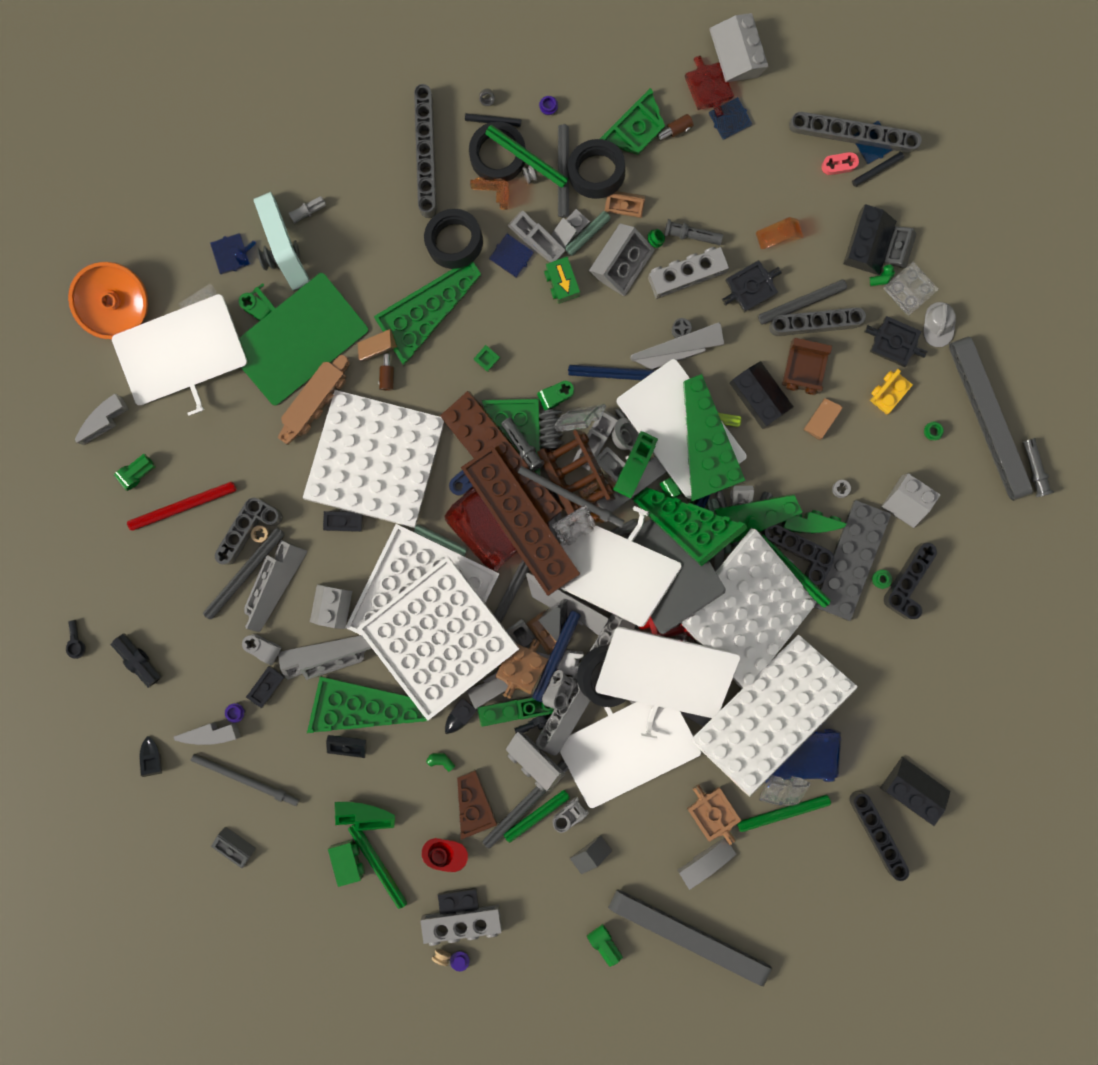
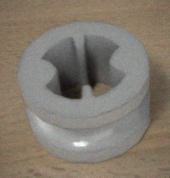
[522,165,537,184]
[832,480,851,498]

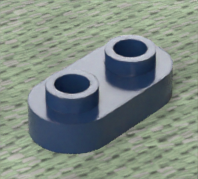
[449,470,473,496]

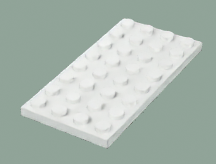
[691,635,858,797]

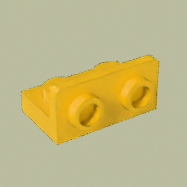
[869,369,913,415]

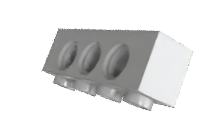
[648,247,729,299]
[420,905,502,946]

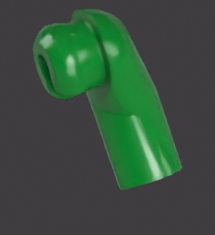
[426,753,456,772]

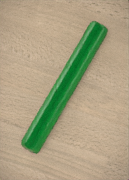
[504,790,570,843]

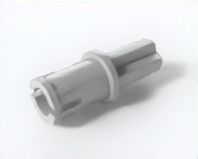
[289,196,326,224]

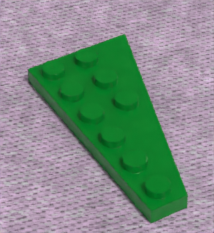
[374,262,481,366]
[683,374,746,502]
[481,399,540,475]
[632,487,747,566]
[307,676,429,733]

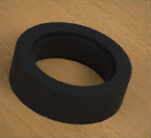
[469,122,526,183]
[568,139,626,199]
[424,209,483,269]
[577,645,627,707]

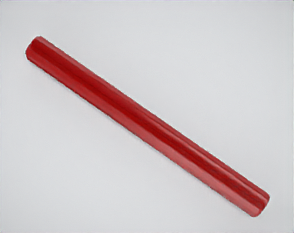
[127,482,236,531]

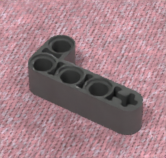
[215,498,282,565]

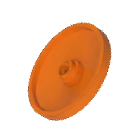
[68,262,148,339]

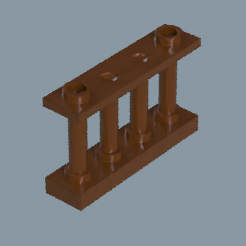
[537,430,615,520]

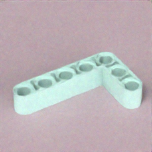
[253,192,310,291]

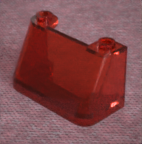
[445,487,518,572]

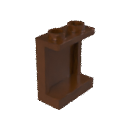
[782,338,832,395]

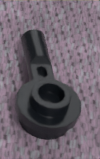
[66,620,86,659]
[514,715,549,733]

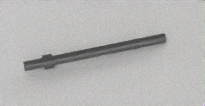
[518,466,624,527]
[191,754,300,807]

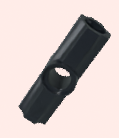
[110,633,162,688]

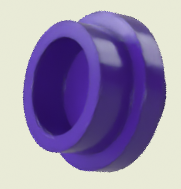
[539,96,558,115]
[225,703,245,723]
[450,951,470,971]

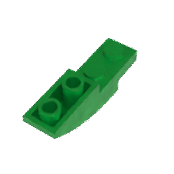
[613,431,658,499]
[781,510,846,534]
[478,697,554,727]

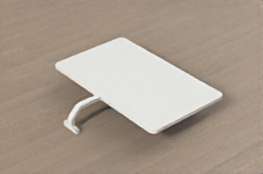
[112,294,247,416]
[616,359,746,499]
[560,506,682,627]
[595,627,740,741]
[560,702,701,808]

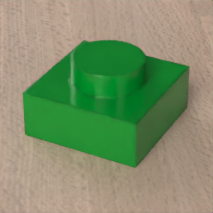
[473,345,500,372]

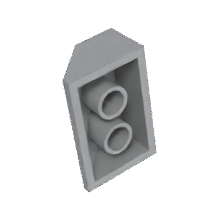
[709,13,768,82]
[589,223,655,296]
[506,732,566,791]

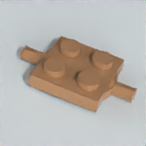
[496,639,548,699]
[687,784,741,845]

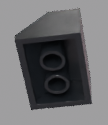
[843,204,897,275]
[729,361,794,429]
[880,757,950,826]

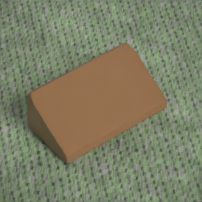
[605,191,645,218]
[358,329,397,361]
[803,398,843,440]
[526,610,557,654]

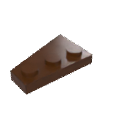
[457,770,497,840]

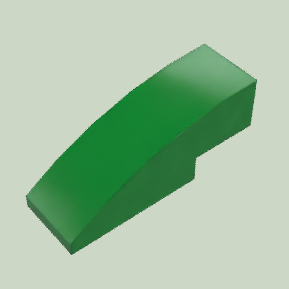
[335,802,395,831]

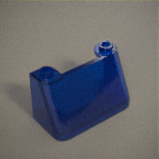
[765,729,841,784]

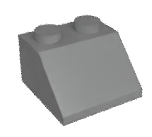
[881,473,940,528]
[310,584,352,629]

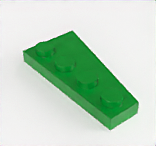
[715,494,803,544]

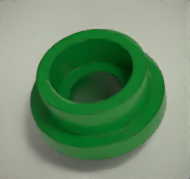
[647,229,665,248]
[924,422,944,441]
[872,570,892,589]

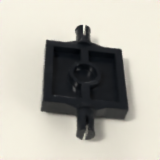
[722,260,782,313]
[864,316,928,367]

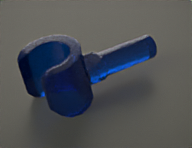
[235,240,256,264]

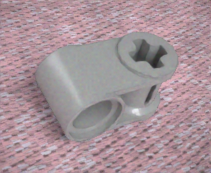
[242,634,282,665]
[542,670,576,710]
[552,797,589,833]

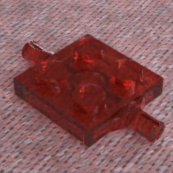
[684,56,734,118]

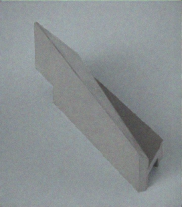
[630,322,724,370]
[244,540,307,632]
[526,572,609,635]
[278,636,371,680]
[467,652,551,709]

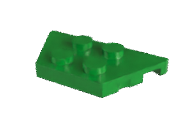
[600,88,665,155]

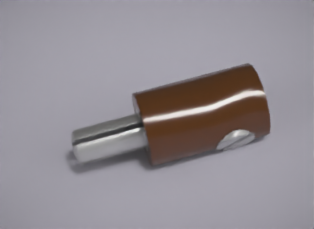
[658,114,694,140]
[378,353,394,391]

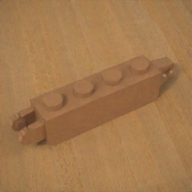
[278,355,350,445]

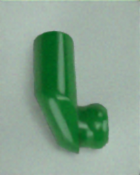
[869,264,895,287]

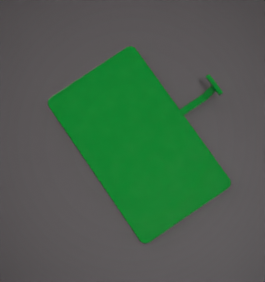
[239,273,368,405]

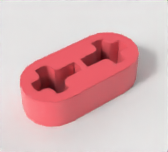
[821,152,859,175]

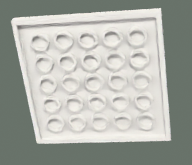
[303,390,445,528]
[346,524,500,636]
[681,528,816,689]
[357,556,520,721]

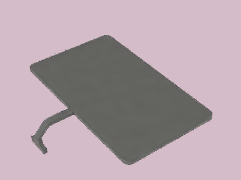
[623,519,726,634]

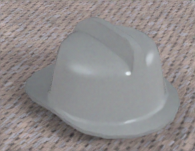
[923,302,956,347]
[610,418,639,451]

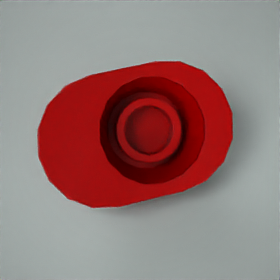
[422,838,468,872]

